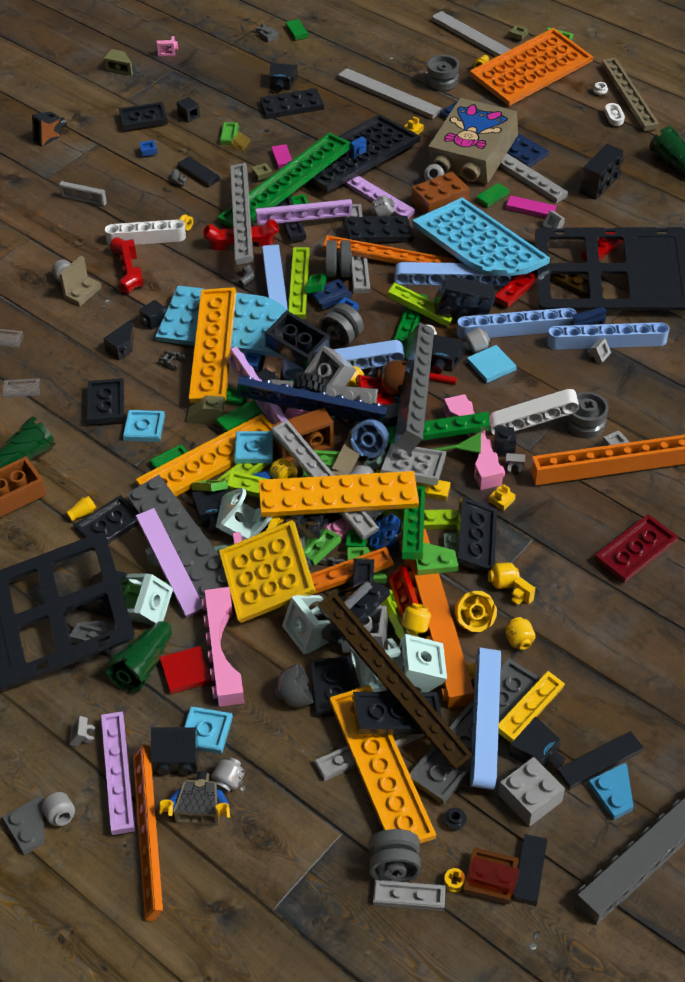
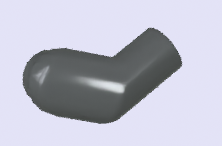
[171,169,187,186]
[238,264,254,287]

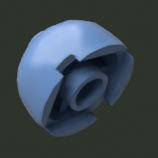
[351,419,389,458]

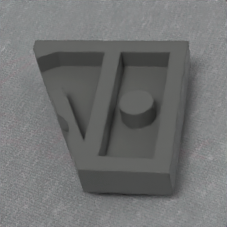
[70,620,116,652]
[3,795,45,855]

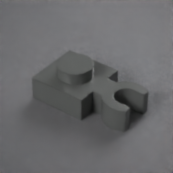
[255,23,279,42]

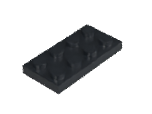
[260,88,324,119]
[344,215,414,243]
[455,497,497,574]
[352,692,443,734]

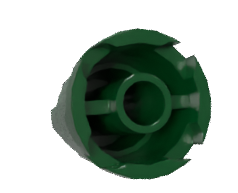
[649,126,685,175]
[0,416,56,468]
[105,621,172,693]

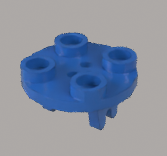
[369,513,402,552]

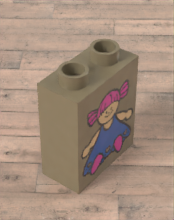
[429,98,518,184]

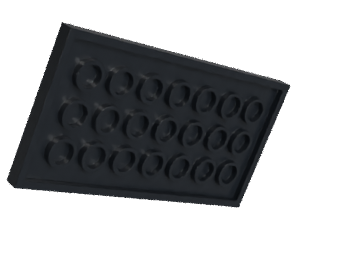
[287,114,420,192]

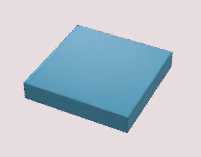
[467,345,516,383]
[123,410,165,442]
[234,431,273,464]
[184,706,233,754]

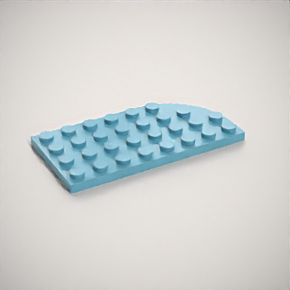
[412,197,550,276]
[155,286,287,358]

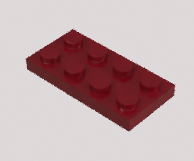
[594,514,678,583]

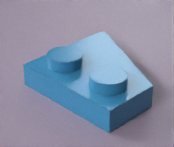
[588,763,634,821]

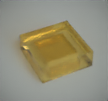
[231,131,251,151]

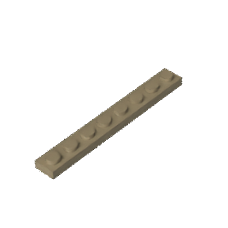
[602,58,659,131]

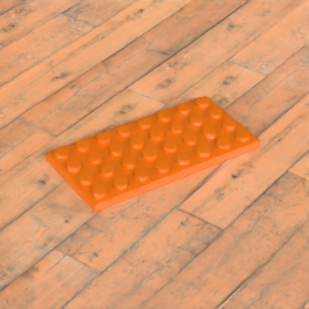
[469,28,593,106]

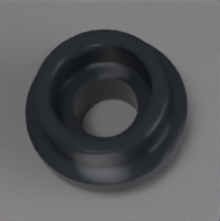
[444,808,467,831]

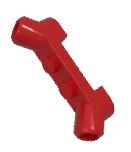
[203,219,279,250]
[110,237,144,294]

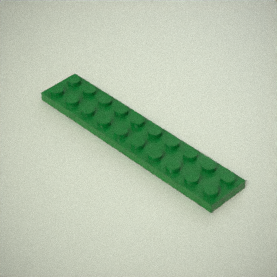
[218,132,351,228]

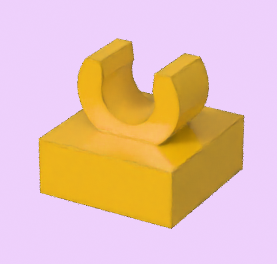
[404,116,424,135]
[488,484,516,511]
[511,577,535,605]

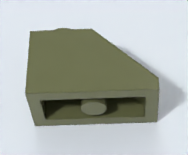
[104,49,133,76]
[186,395,225,425]

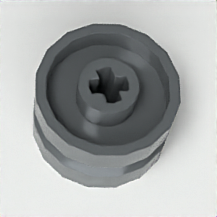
[427,55,459,91]
[326,240,352,278]
[319,303,364,348]
[566,392,609,439]
[368,829,421,882]

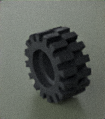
[292,372,328,393]

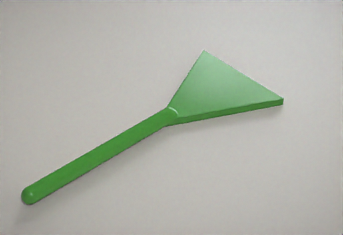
[433,432,481,454]

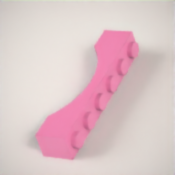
[444,394,505,490]
[202,587,244,707]

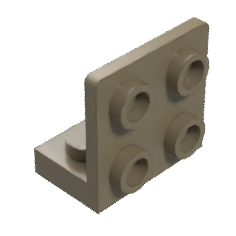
[59,256,102,306]

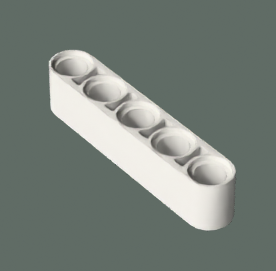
[105,220,186,245]
[489,389,579,435]

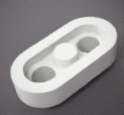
[605,103,625,126]

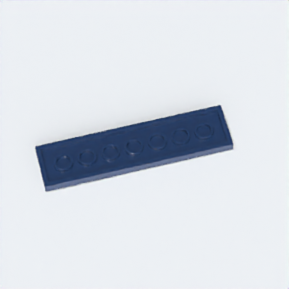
[440,100,549,167]
[237,376,387,423]

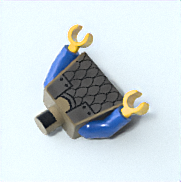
[159,771,230,826]

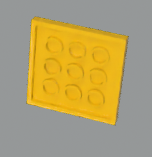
[219,520,316,623]

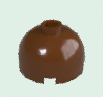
[377,360,406,397]

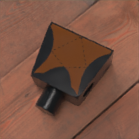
[32,112,67,147]

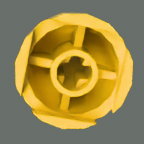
[454,591,497,632]

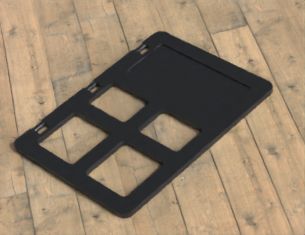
[535,227,685,310]
[0,533,135,691]

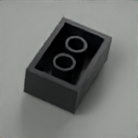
[580,144,624,200]
[434,275,495,319]
[265,310,330,370]

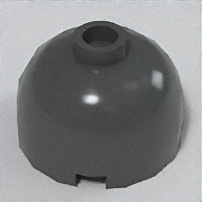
[275,663,314,708]

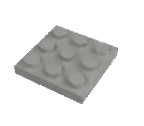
[381,443,446,485]

